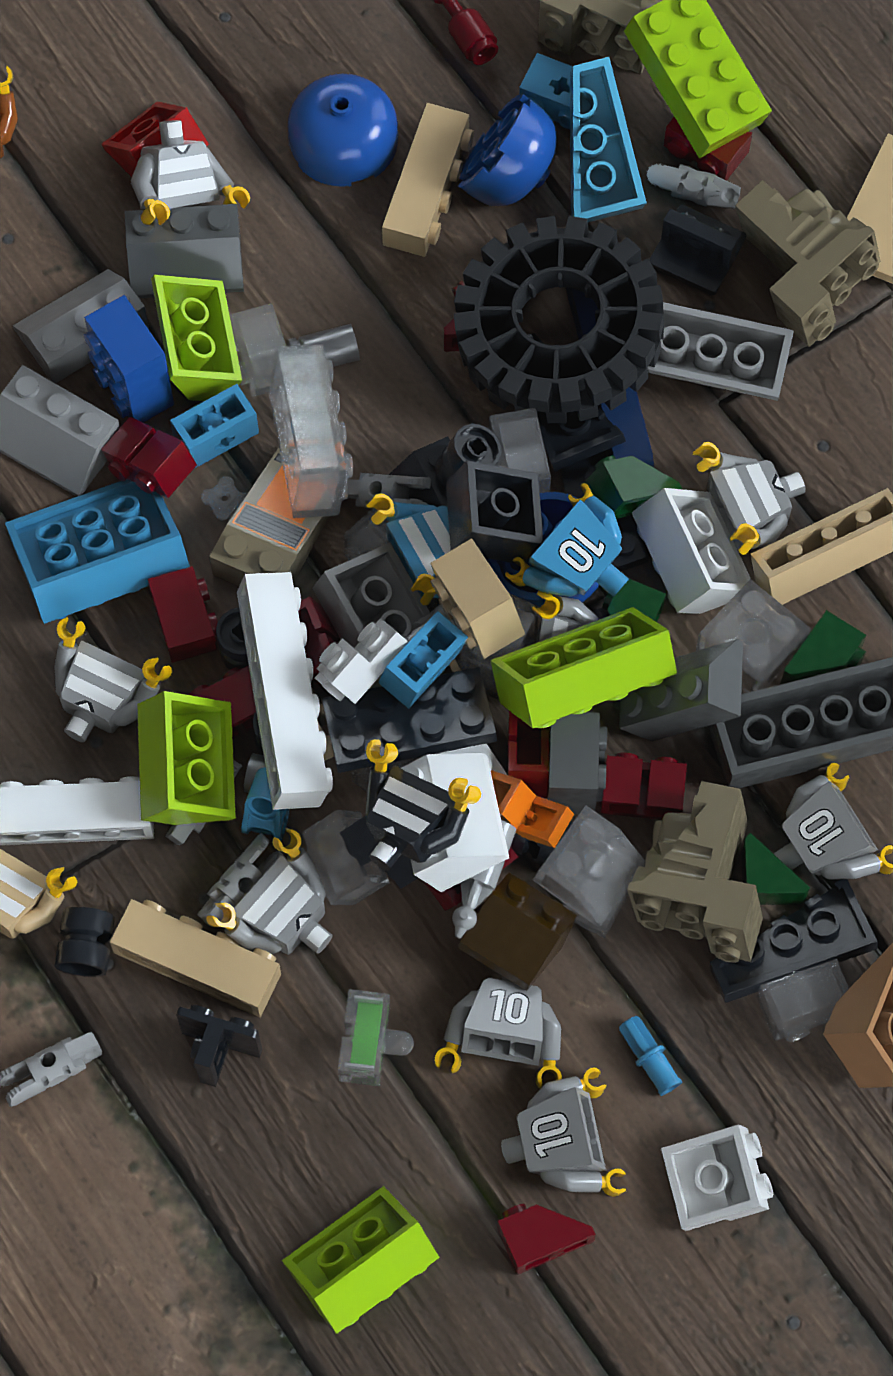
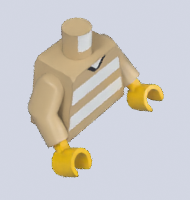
[0,849,77,939]

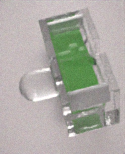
[338,989,414,1086]

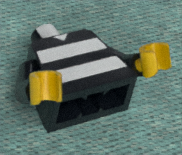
[365,739,481,871]

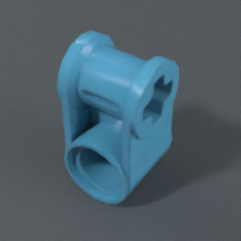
[241,767,289,841]

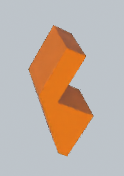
[491,770,574,848]

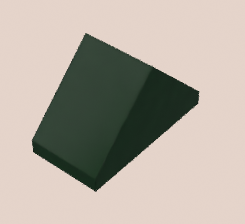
[741,833,810,905]

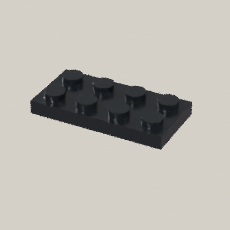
[322,667,497,773]

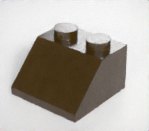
[458,873,578,991]

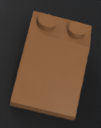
[823,943,893,1088]

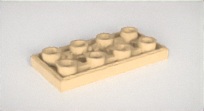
[847,134,893,284]

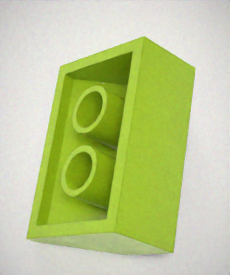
[151,275,242,401]
[137,691,236,825]
[282,1186,440,1334]

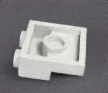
[315,618,408,704]
[661,1124,773,1231]

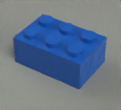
[84,294,174,423]

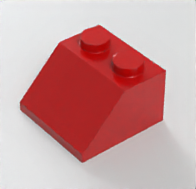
[101,101,209,177]

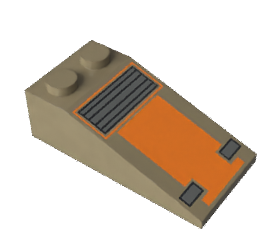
[209,445,350,586]

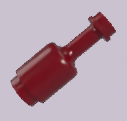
[434,0,498,65]

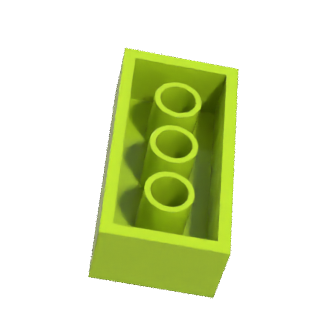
[624,0,772,158]
[490,607,677,728]

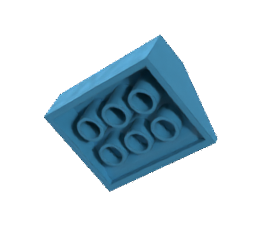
[5,479,190,624]

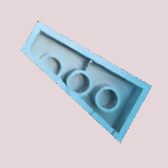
[570,57,647,222]

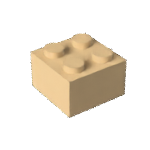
[430,538,525,659]

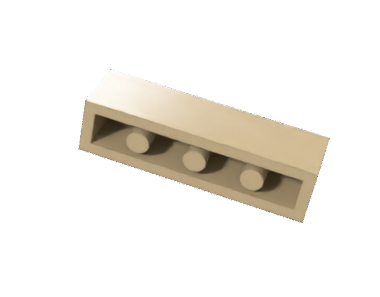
[382,103,474,257]
[751,488,893,609]
[110,899,281,1018]

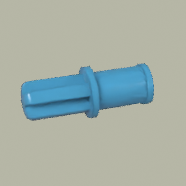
[619,1016,682,1096]

